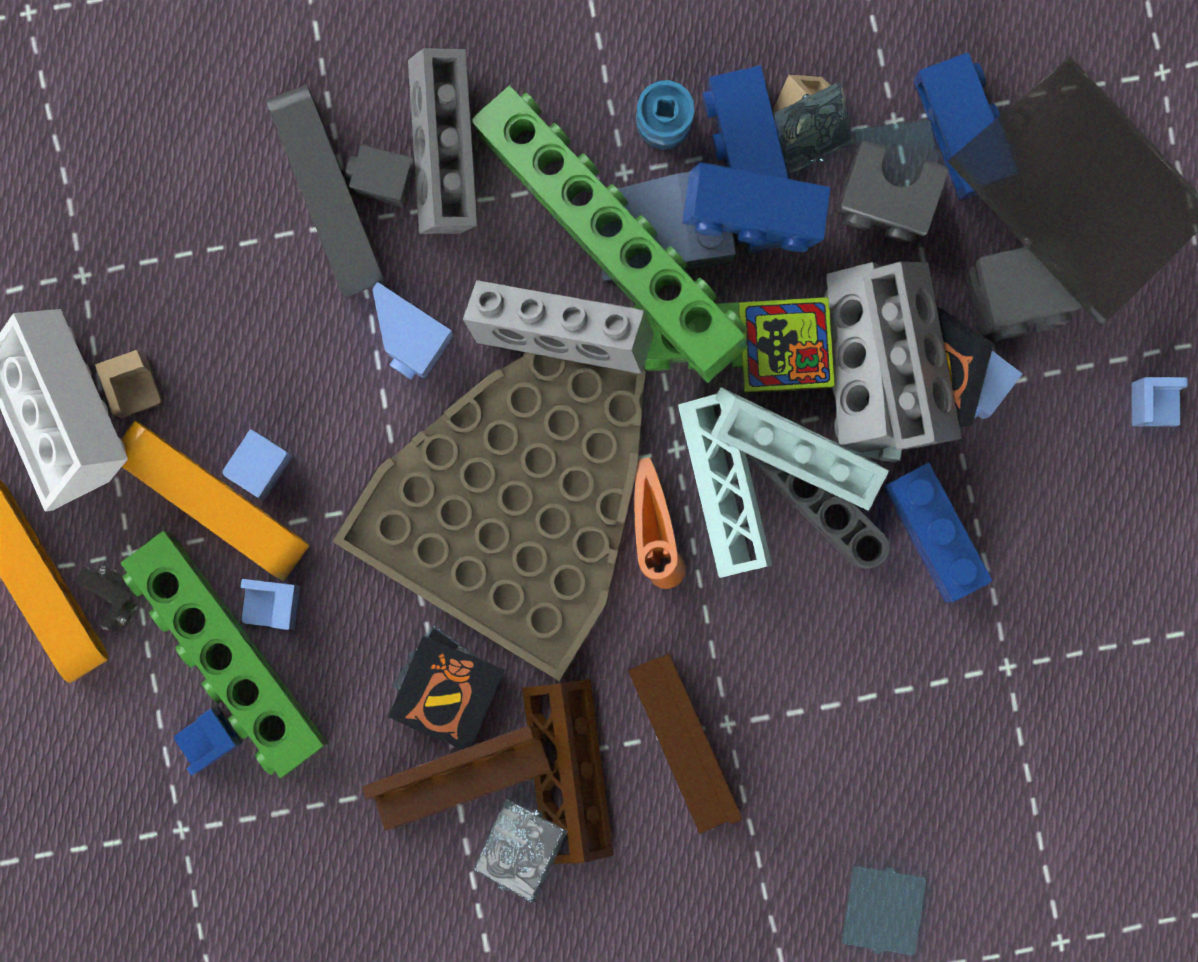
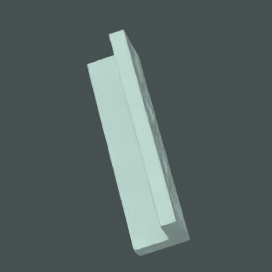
[711,387,889,511]
[678,391,772,578]

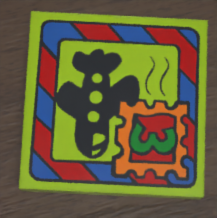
[738,297,834,393]

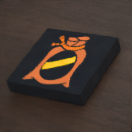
[937,307,994,427]
[388,635,505,750]

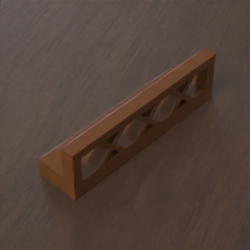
[628,652,742,834]
[522,679,614,864]
[362,725,554,831]

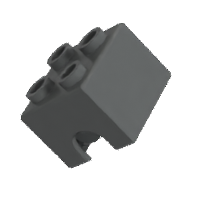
[836,141,948,245]
[965,239,1083,343]

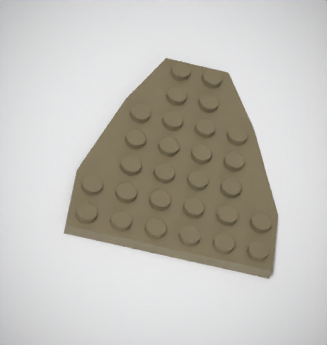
[332,352,645,681]

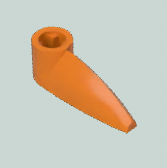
[634,457,686,589]

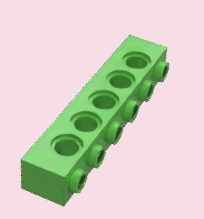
[121,531,328,778]

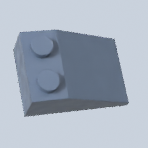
[590,172,736,282]

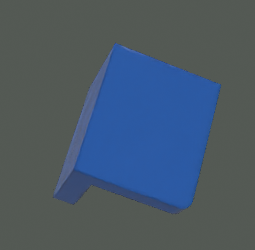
[174,707,242,776]

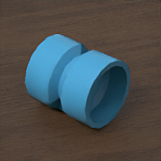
[636,80,695,150]

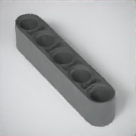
[266,84,385,298]
[746,453,890,569]

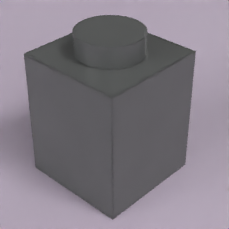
[345,144,415,208]

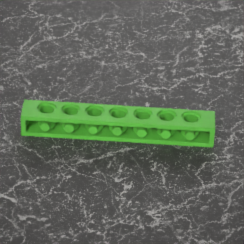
[470,85,748,383]

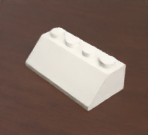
[0,309,128,512]

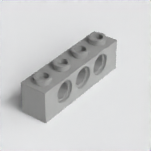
[408,48,477,234]
[825,262,895,453]
[862,262,962,450]
[463,280,654,374]

